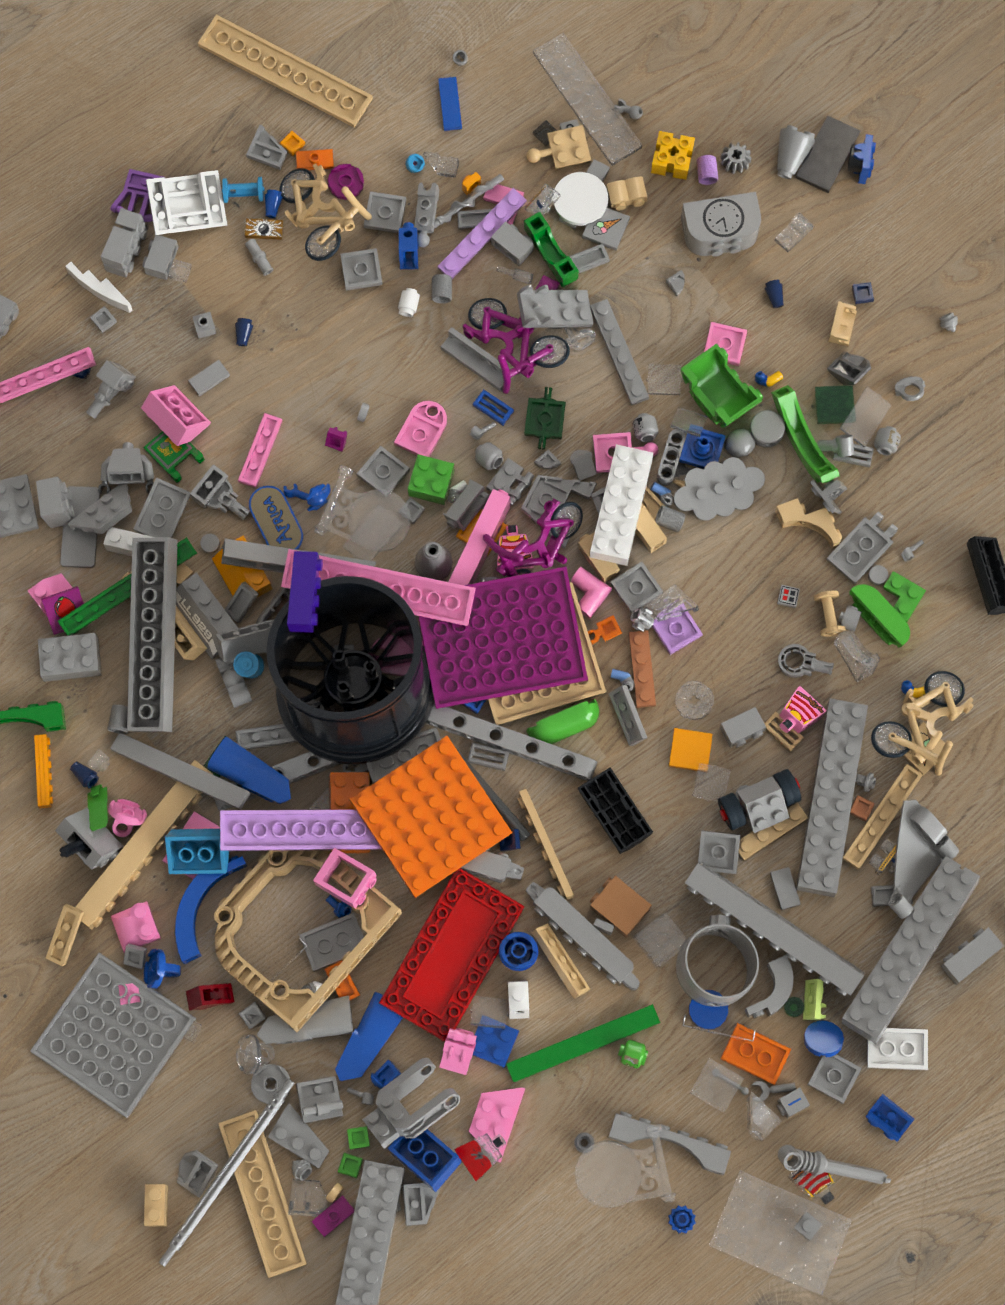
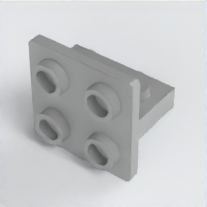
[810,480,848,514]

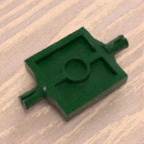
[524,387,566,450]

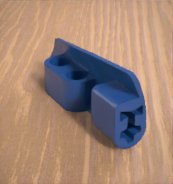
[208,737,291,804]
[335,992,403,1081]

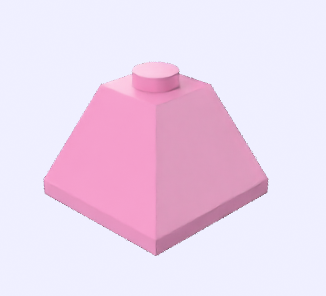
[28,573,73,618]

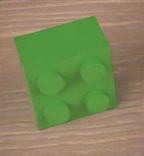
[408,454,455,505]

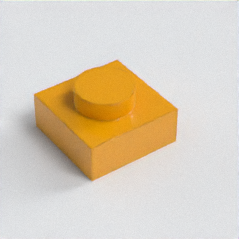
[462,172,481,195]

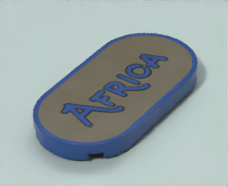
[249,486,303,550]

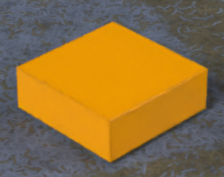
[280,131,306,157]

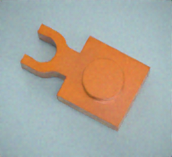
[588,615,622,645]

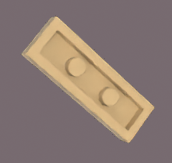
[46,904,84,966]

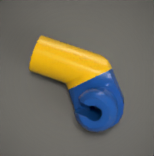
[755,371,783,387]
[901,680,930,699]

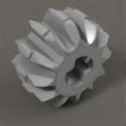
[720,142,752,174]

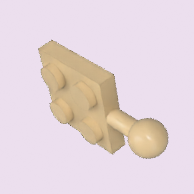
[526,125,591,170]

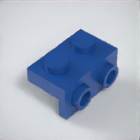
[865,1094,914,1142]

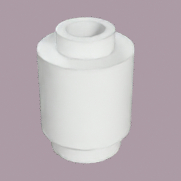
[398,288,420,317]

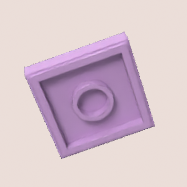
[652,603,703,655]

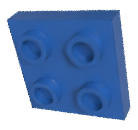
[679,426,726,469]

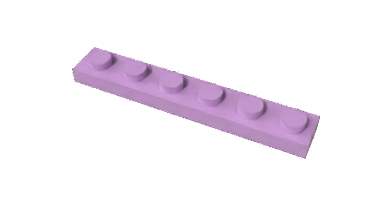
[437,188,527,279]

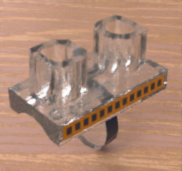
[525,184,561,215]
[869,839,897,876]

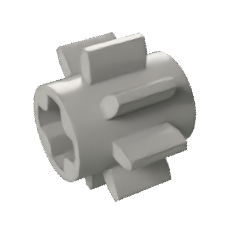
[630,607,654,632]

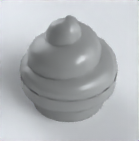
[939,312,958,332]
[292,1160,312,1180]

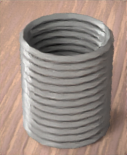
[432,274,452,303]
[655,505,685,532]
[107,705,128,734]

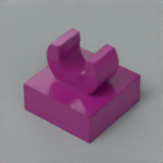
[325,427,347,452]

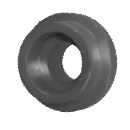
[574,1132,594,1153]

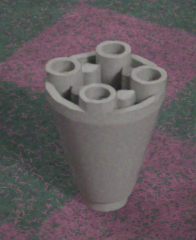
[777,125,815,179]
[415,542,453,580]

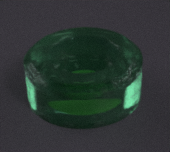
[784,997,804,1018]

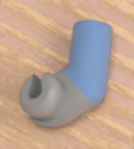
[650,482,673,506]
[610,669,635,691]

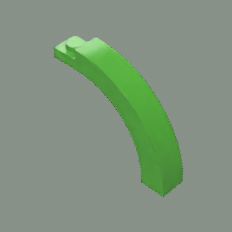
[771,385,840,483]

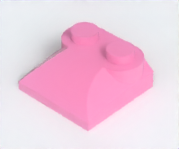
[111,901,161,953]

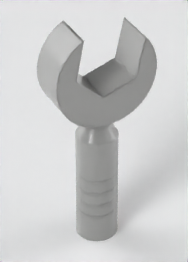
[751,1081,796,1102]

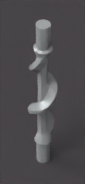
[434,174,504,229]

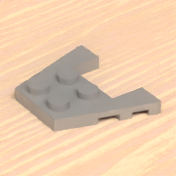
[521,475,597,549]

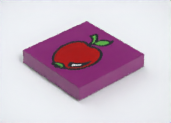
[41,586,84,635]

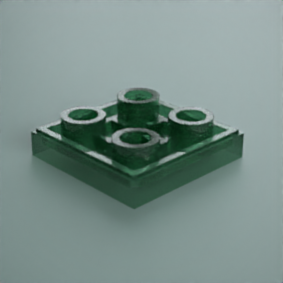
[815,385,855,424]

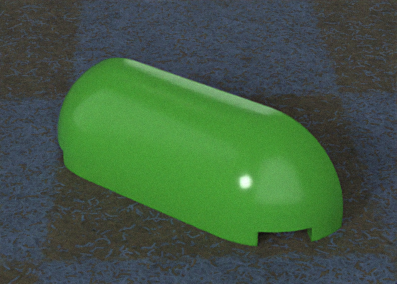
[849,584,910,648]
[526,699,599,744]

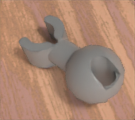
[614,99,643,120]

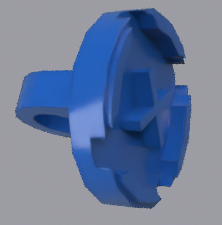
[143,949,181,989]

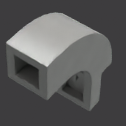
[744,955,793,1018]

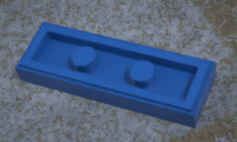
[438,77,462,131]

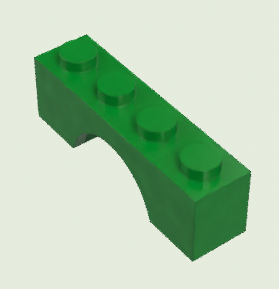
[524,212,579,288]

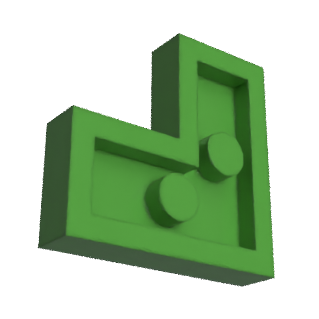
[883,571,926,622]

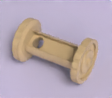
[814,590,846,637]

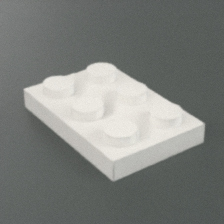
[867,1028,928,1070]

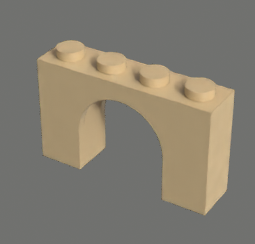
[578,503,667,583]

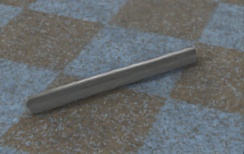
[457,749,530,841]

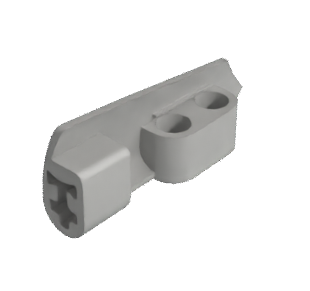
[257,995,353,1044]

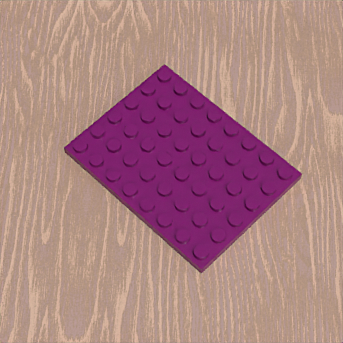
[418,567,588,709]

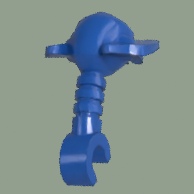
[283,484,331,511]

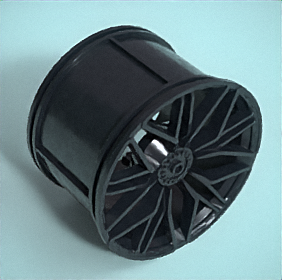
[267,576,434,764]

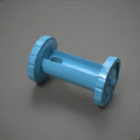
[222,177,265,203]
[233,651,265,679]

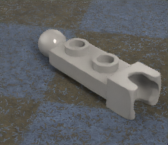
[414,183,440,248]

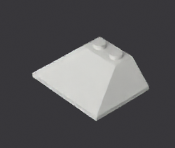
[146,170,227,235]

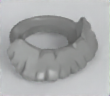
[895,376,926,401]

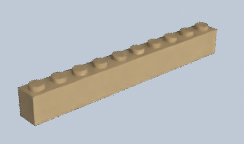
[75,760,213,930]

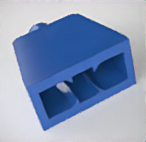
[399,222,418,270]

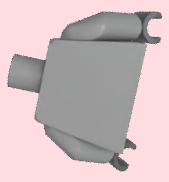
[98,442,154,494]

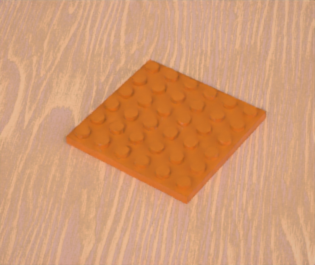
[349,736,512,898]

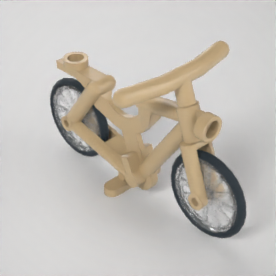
[280,163,372,261]
[871,671,974,775]

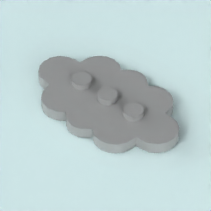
[673,457,765,521]

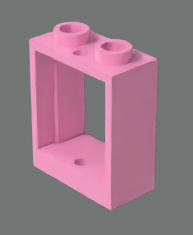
[313,848,377,909]

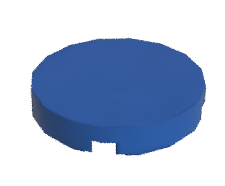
[689,990,728,1030]
[804,1021,844,1057]

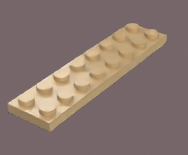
[218,1110,307,1278]

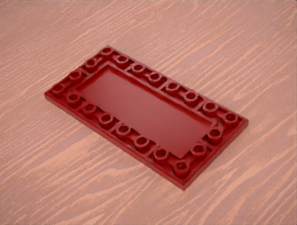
[379,868,525,1042]

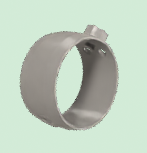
[676,915,759,1007]

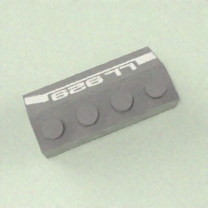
[176,572,238,659]

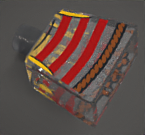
[787,1170,835,1205]

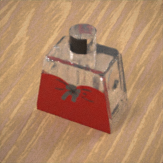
[454,1133,506,1181]

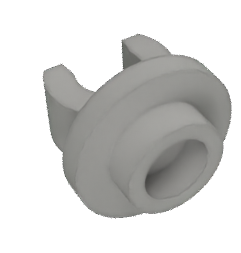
[855,773,876,792]

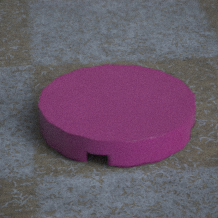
[327,164,364,200]

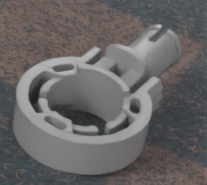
[778,644,834,678]

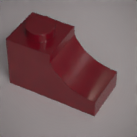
[186,983,235,1011]

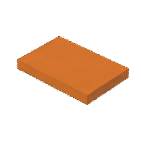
[720,1023,791,1085]

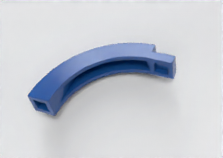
[175,856,247,965]

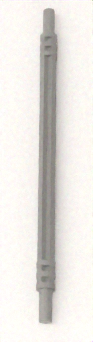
[159,1078,295,1267]

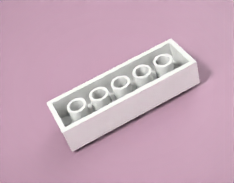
[590,444,653,566]

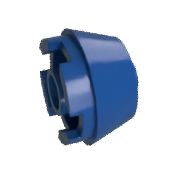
[499,932,538,971]

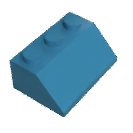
[165,829,229,874]

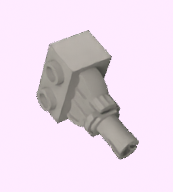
[86,360,136,419]
[190,464,250,520]

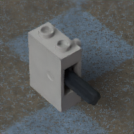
[55,808,123,870]

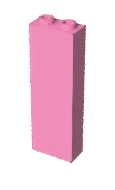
[449,489,510,585]

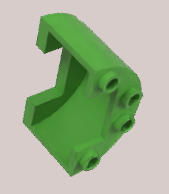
[681,343,763,428]

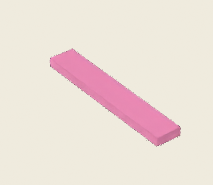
[0,347,96,404]

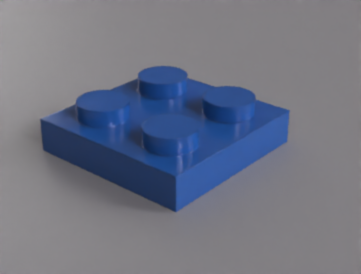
[473,1016,519,1068]

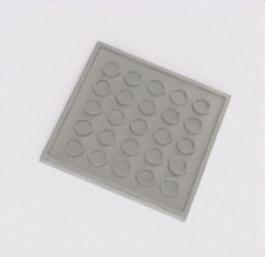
[30,952,196,1118]

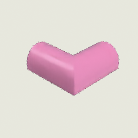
[570,567,612,619]

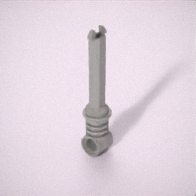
[778,1145,891,1184]

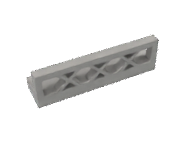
[441,327,510,391]

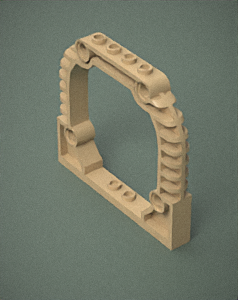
[214,850,402,1033]

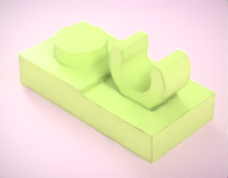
[803,979,827,1021]

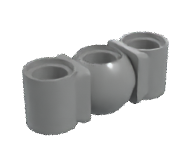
[215,658,252,708]

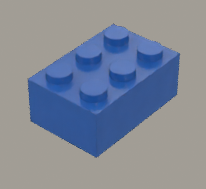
[388,1129,462,1193]

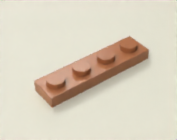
[629,630,656,708]

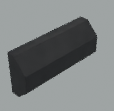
[966,536,1005,615]
[578,767,653,854]

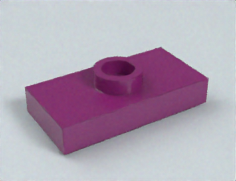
[311,1195,354,1238]

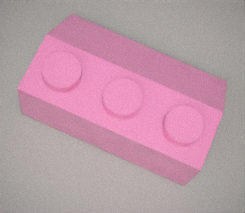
[141,385,211,446]

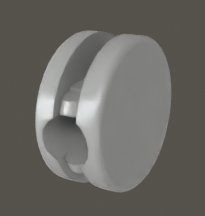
[749,410,785,447]

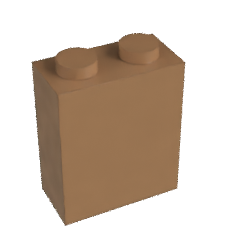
[590,875,652,938]

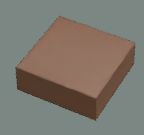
[850,795,875,822]

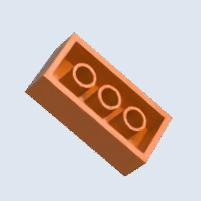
[329,772,370,854]

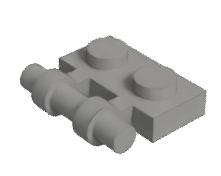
[486,458,534,506]

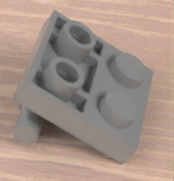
[296,1076,343,1124]

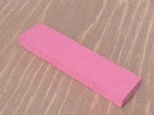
[238,413,282,488]

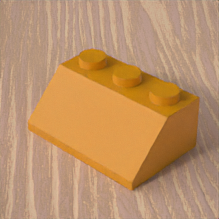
[212,535,272,598]

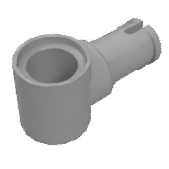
[817,434,854,457]

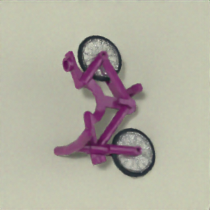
[463,298,570,394]
[483,498,583,577]

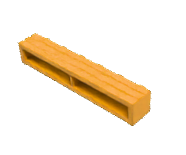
[34,734,54,808]

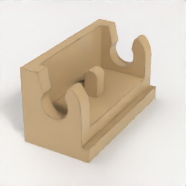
[828,301,857,346]

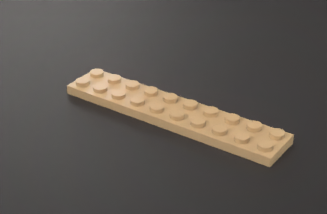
[198,14,373,128]

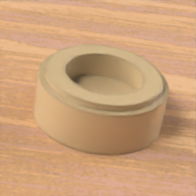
[326,1183,344,1203]

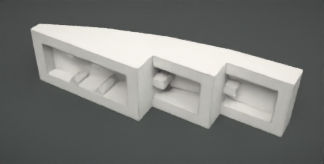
[65,262,133,313]

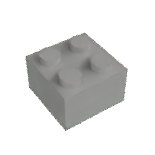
[36,477,75,528]

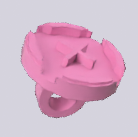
[108,799,147,837]

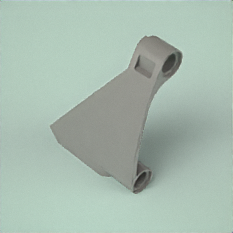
[887,800,959,919]

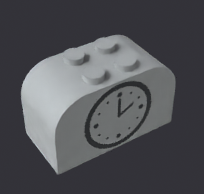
[681,192,761,256]

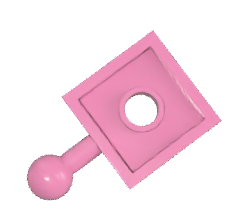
[593,432,658,473]

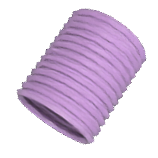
[697,155,718,185]

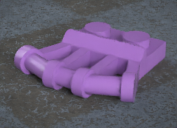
[110,169,163,222]

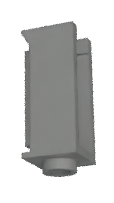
[443,479,490,531]

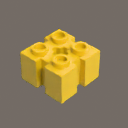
[651,131,695,180]

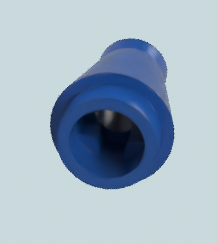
[265,190,283,218]

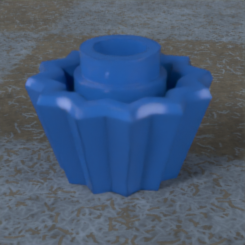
[668,1205,696,1234]

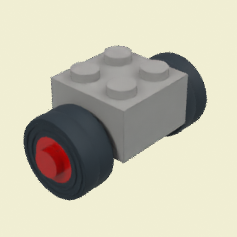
[718,769,801,833]

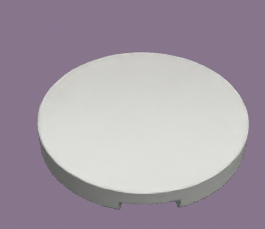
[553,172,608,226]

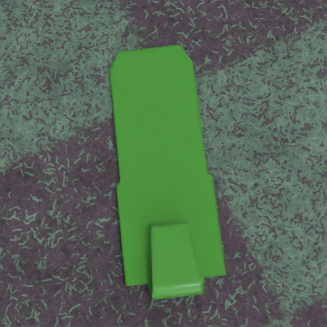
[87,784,108,831]

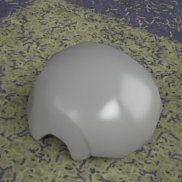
[725,428,755,458]

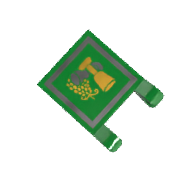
[143,431,205,483]

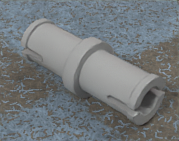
[245,239,274,276]

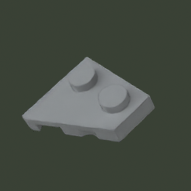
[246,125,287,170]
[402,1183,441,1226]

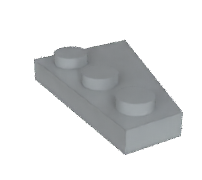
[268,1103,330,1169]

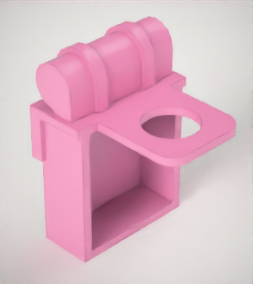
[439,1028,477,1075]

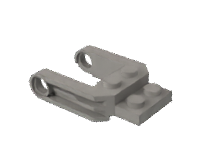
[362,1058,460,1148]

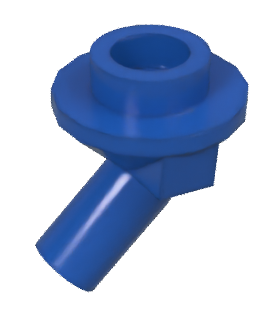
[325,894,352,918]

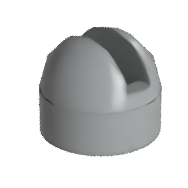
[453,50,468,66]

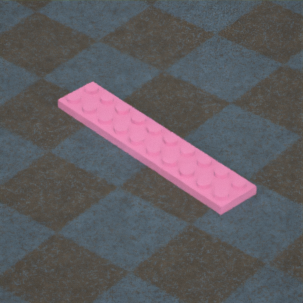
[281,549,476,626]

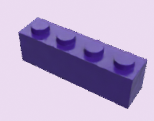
[287,551,323,632]

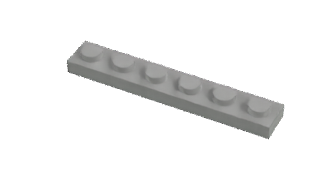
[590,299,649,406]

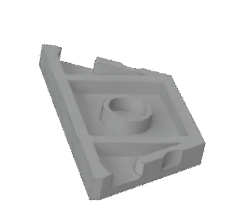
[67,484,132,534]

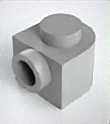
[838,605,861,632]

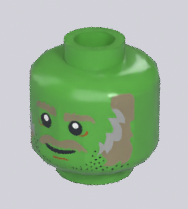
[618,1040,648,1069]

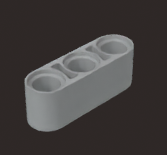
[657,429,685,486]

